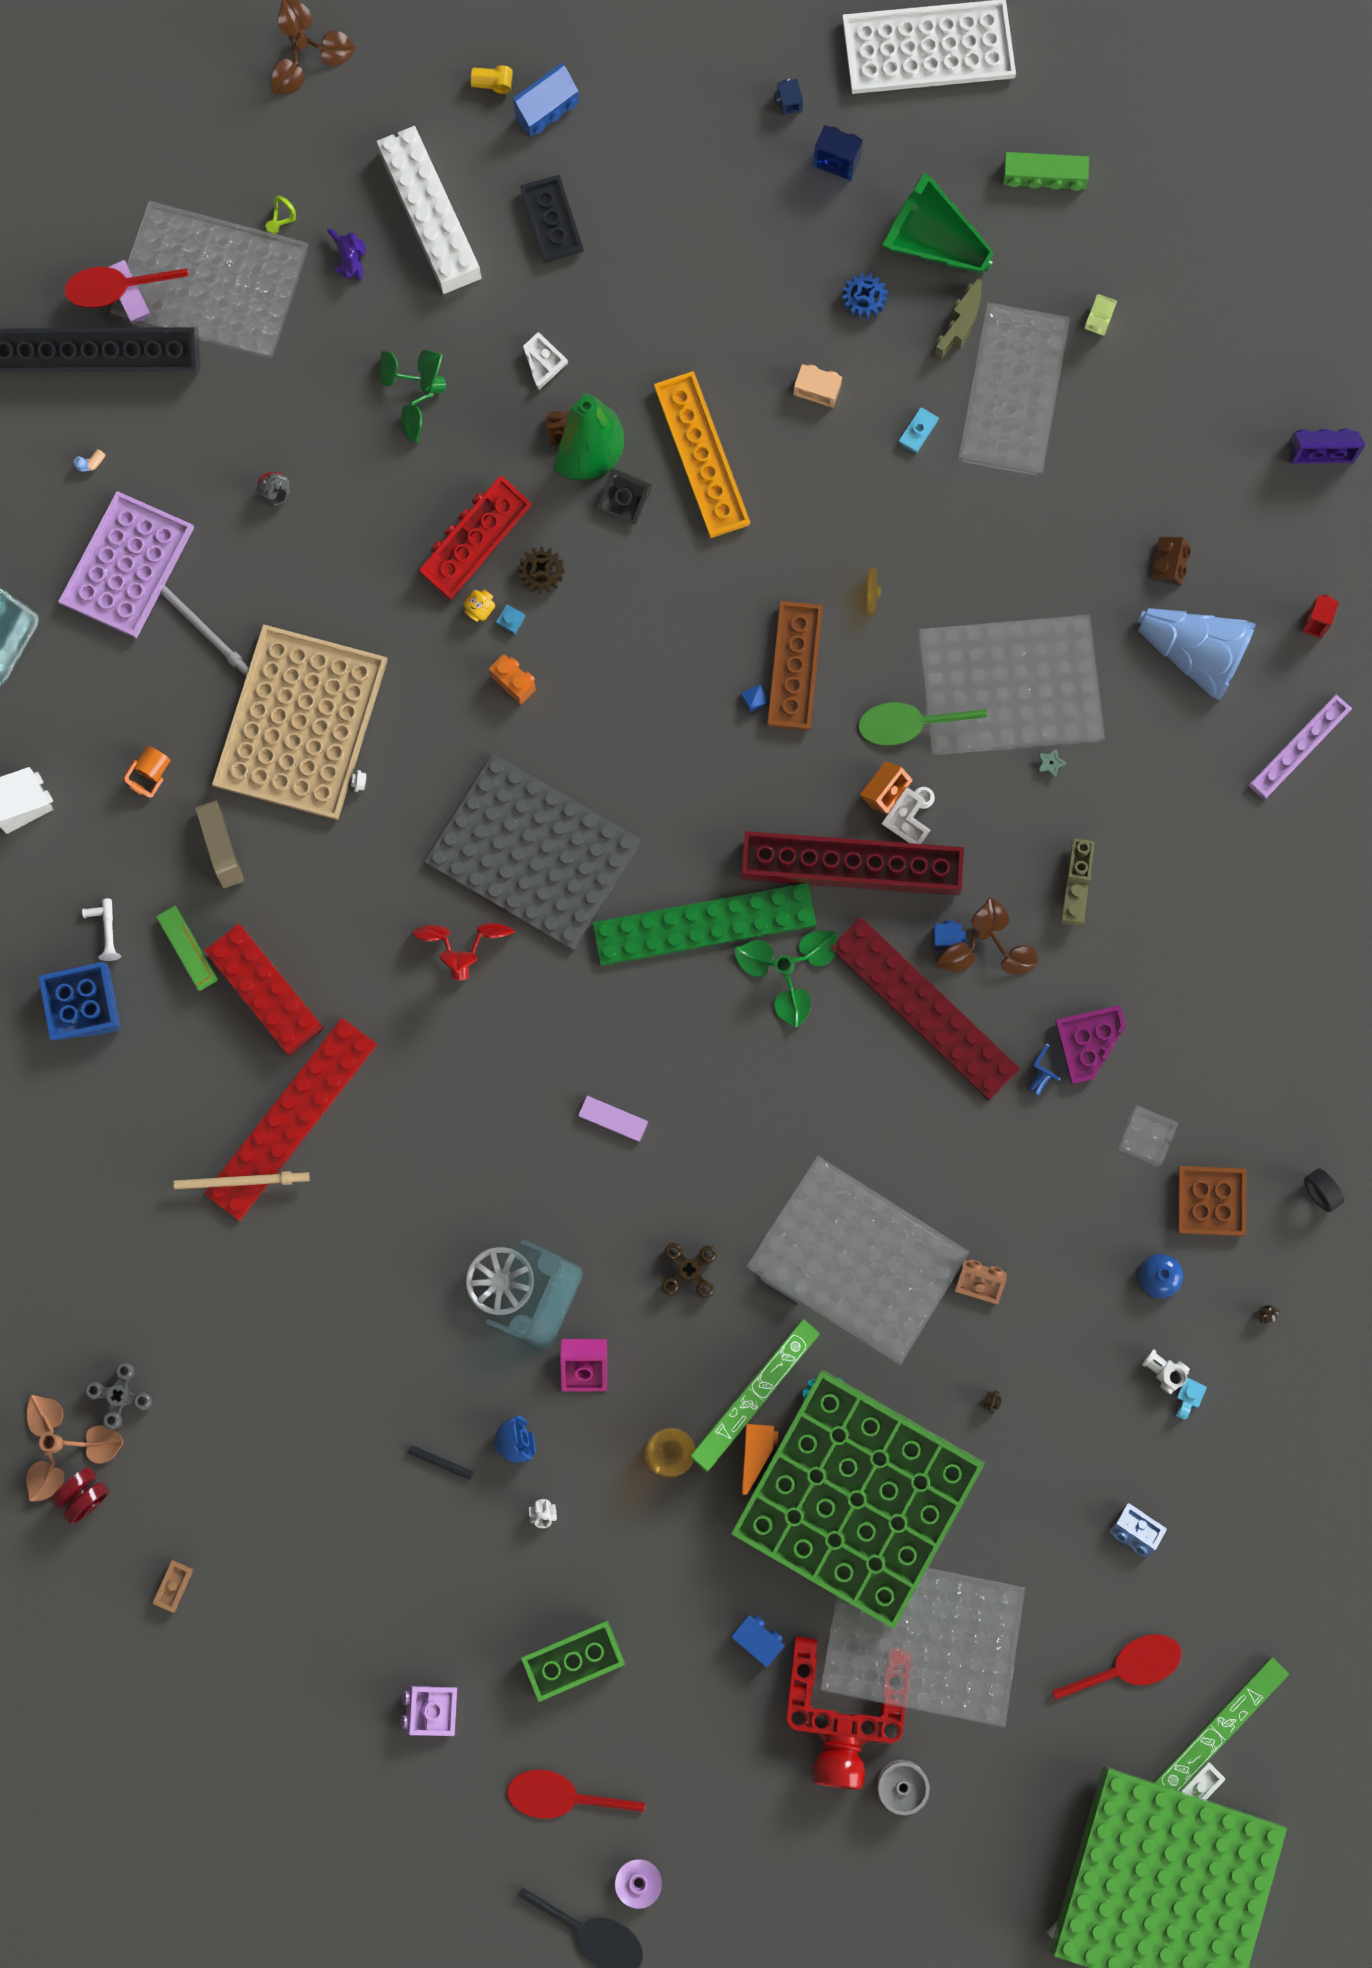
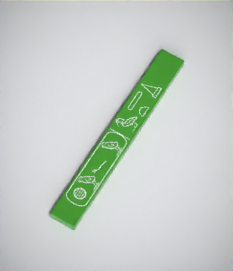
[689,1319,820,1472]
[1154,1657,1289,1791]

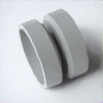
[876,1759,930,1815]

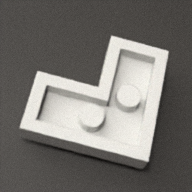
[882,787,931,844]

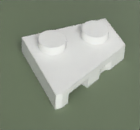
[523,332,568,390]

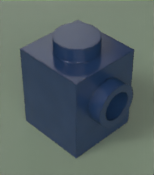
[774,79,803,116]

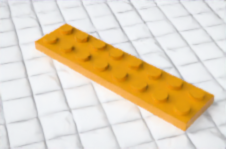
[654,371,750,538]

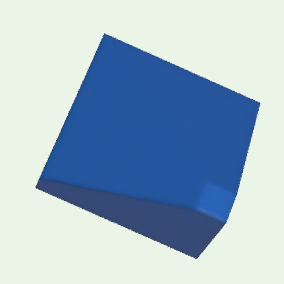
[741,684,770,713]

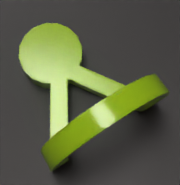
[266,195,296,235]

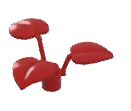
[411,923,515,980]

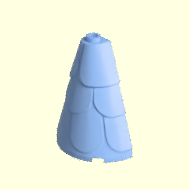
[1138,608,1256,701]

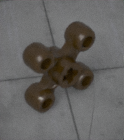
[661,1243,717,1299]

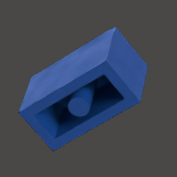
[731,1614,785,1667]

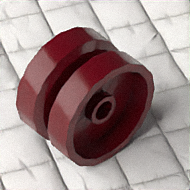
[50,1467,110,1525]

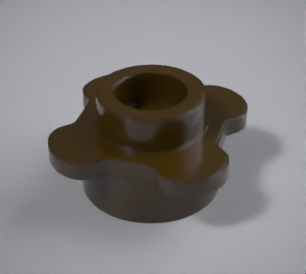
[1254,1305,1280,1323]
[984,1390,1002,1414]

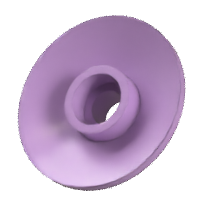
[615,1859,662,1909]

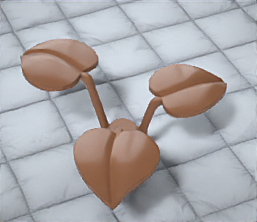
[26,1395,123,1501]

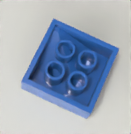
[38,962,121,1041]

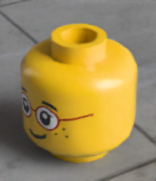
[463,589,495,622]

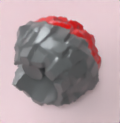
[256,472,290,506]

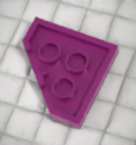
[1055,1005,1126,1085]

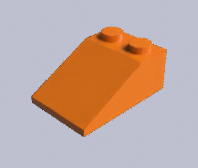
[742,1424,778,1495]

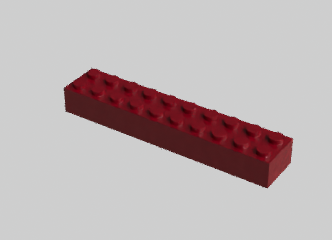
[741,831,964,896]

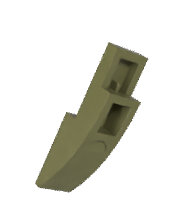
[934,279,982,360]
[1061,838,1095,927]

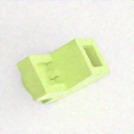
[1084,294,1117,336]

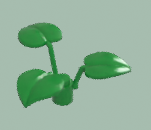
[378,350,446,443]
[735,930,837,1027]

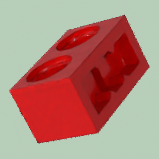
[1301,595,1339,639]

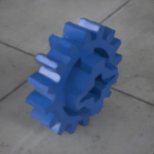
[842,273,888,319]

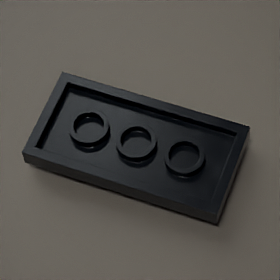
[520,174,584,263]

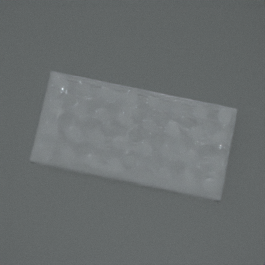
[958,302,1070,476]

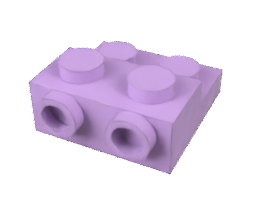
[401,1686,457,1736]

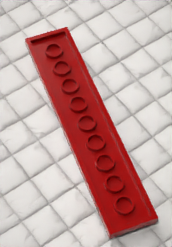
[204,1018,377,1221]

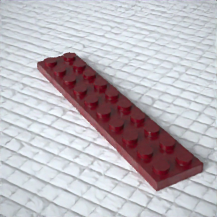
[830,917,1020,1101]

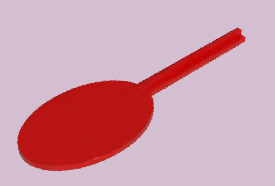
[65,267,189,308]
[1052,1634,1182,1700]
[508,1770,645,1819]

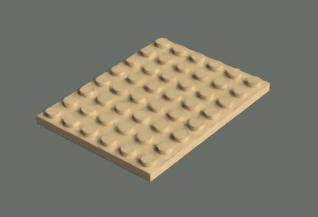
[212,624,388,820]

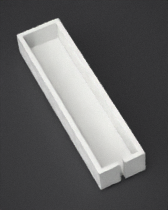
[377,126,482,294]

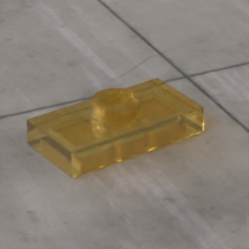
[866,567,881,616]

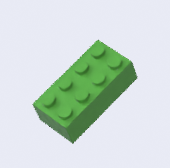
[521,1620,625,1702]

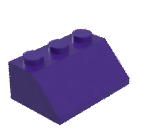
[1290,428,1365,464]

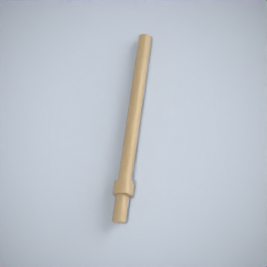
[174,1171,310,1189]

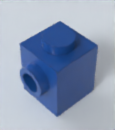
[933,921,965,950]

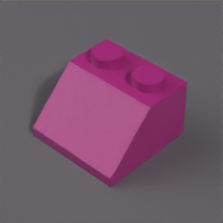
[561,1339,607,1391]

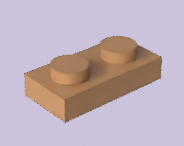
[152,1560,194,1613]

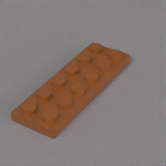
[767,601,823,731]

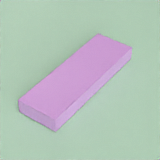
[109,260,151,324]
[578,1096,648,1143]

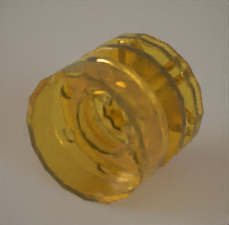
[644,1428,695,1478]

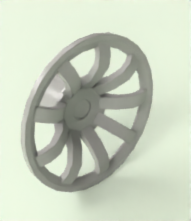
[466,1247,534,1315]

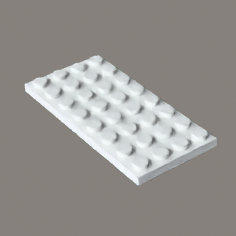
[842,0,1016,94]

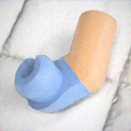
[73,449,106,472]

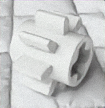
[529,1499,557,1528]

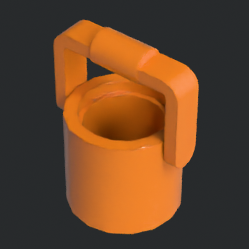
[122,745,171,797]

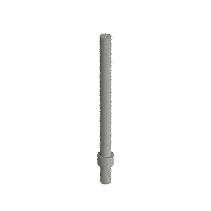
[160,585,249,677]

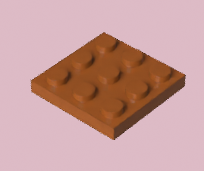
[1177,1166,1246,1237]

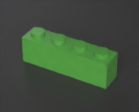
[1003,152,1089,191]

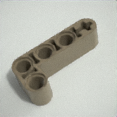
[195,800,244,889]

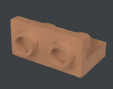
[955,1260,1007,1305]

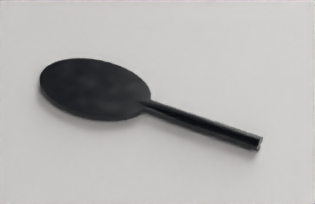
[518,1888,643,1968]

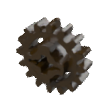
[518,546,565,594]

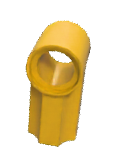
[471,65,513,94]

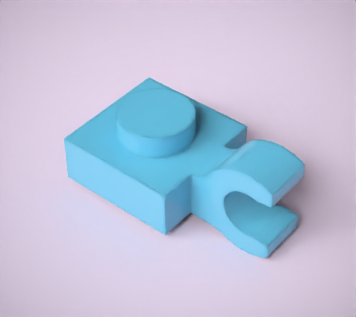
[1176,1378,1207,1420]

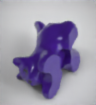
[327,228,366,280]

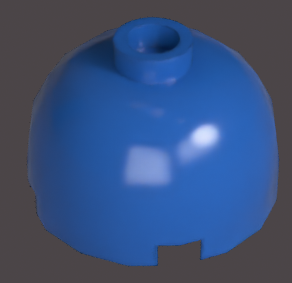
[1137,1254,1183,1299]
[494,1416,536,1463]

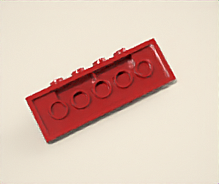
[418,475,532,600]

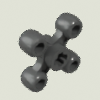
[85,1362,153,1430]

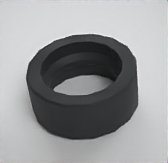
[1304,1168,1345,1212]

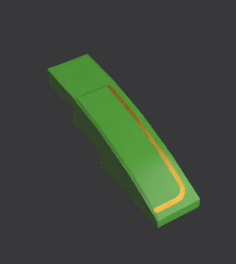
[156,905,218,991]

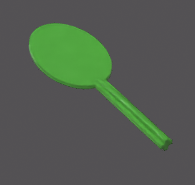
[859,702,988,746]

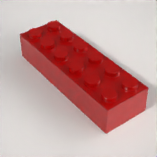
[204,923,324,1056]

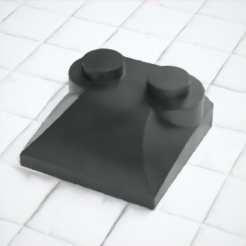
[596,469,652,525]

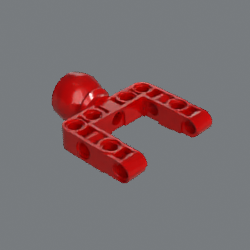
[786,1636,911,1790]

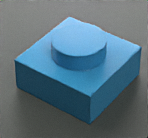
[496,605,526,635]

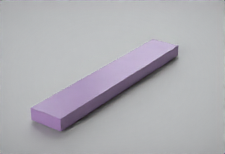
[1249,694,1352,800]

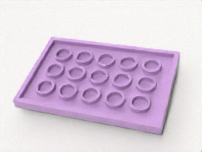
[58,491,194,639]

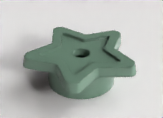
[1039,749,1066,777]

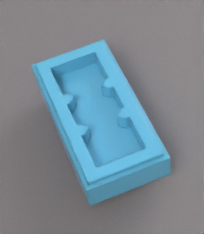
[898,407,939,454]

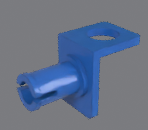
[1028,1044,1061,1096]

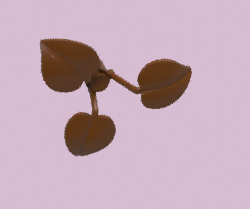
[271,0,355,94]
[936,897,1039,975]

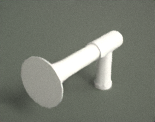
[82,899,121,961]

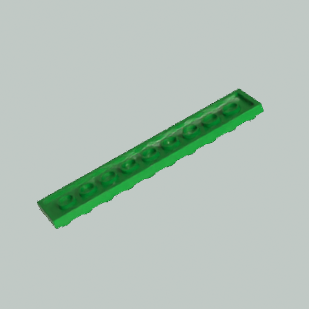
[593,883,816,966]

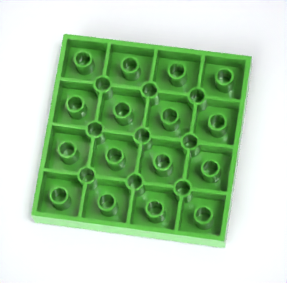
[731,1370,985,1629]
[1049,1765,1287,1968]

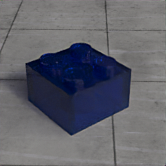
[813,125,863,181]

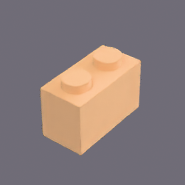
[793,364,842,408]

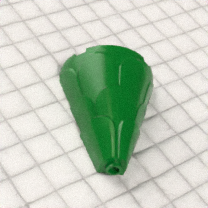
[881,173,994,274]
[554,393,624,481]

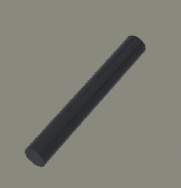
[408,1445,474,1480]

